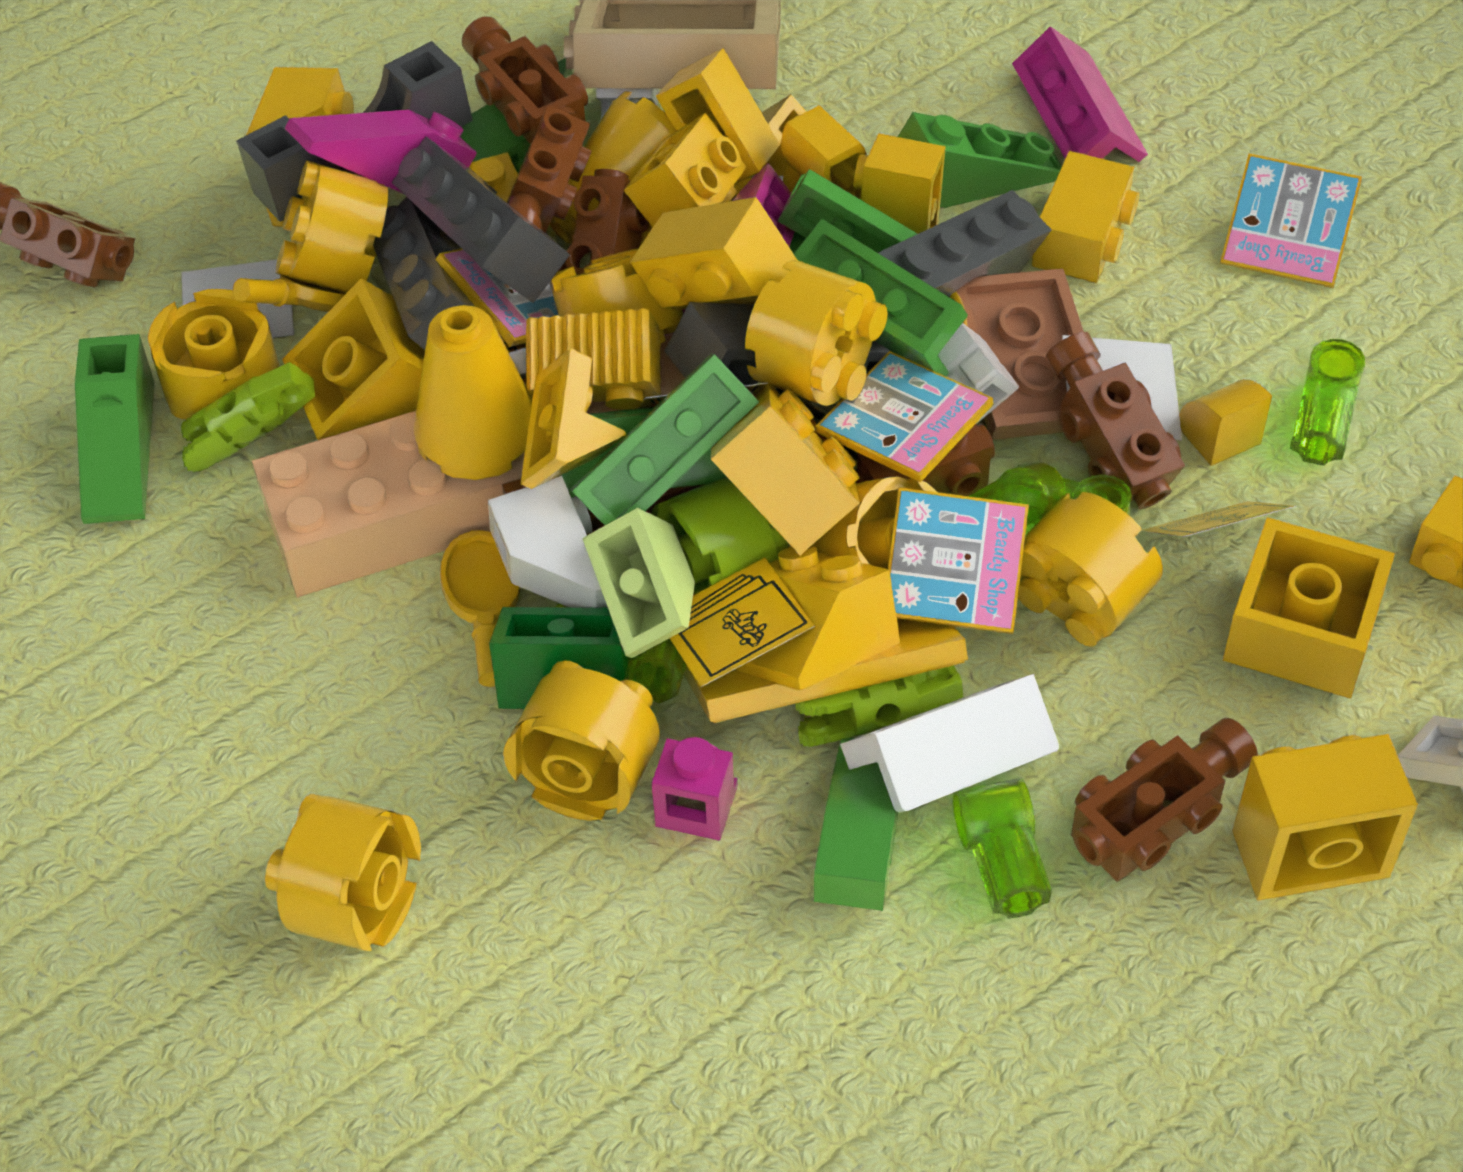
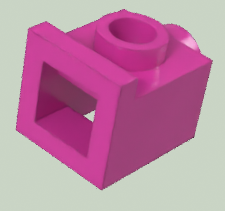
[652,737,738,841]

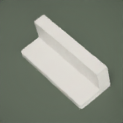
[840,674,1059,813]

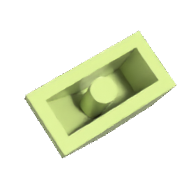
[582,508,695,658]

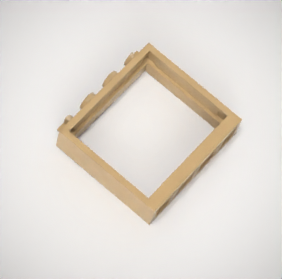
[564,0,781,89]

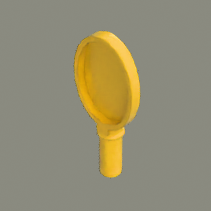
[233,275,346,312]
[440,530,521,687]

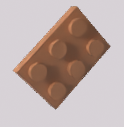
[957,269,1084,440]

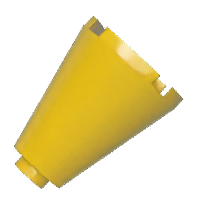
[550,91,676,244]
[414,305,532,480]

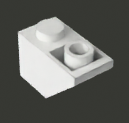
[488,476,608,608]

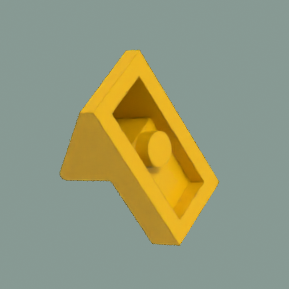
[521,348,626,489]

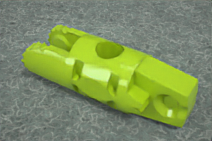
[181,362,315,473]
[795,665,963,747]

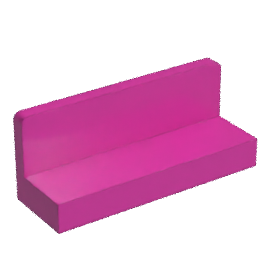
[1012,26,1148,162]

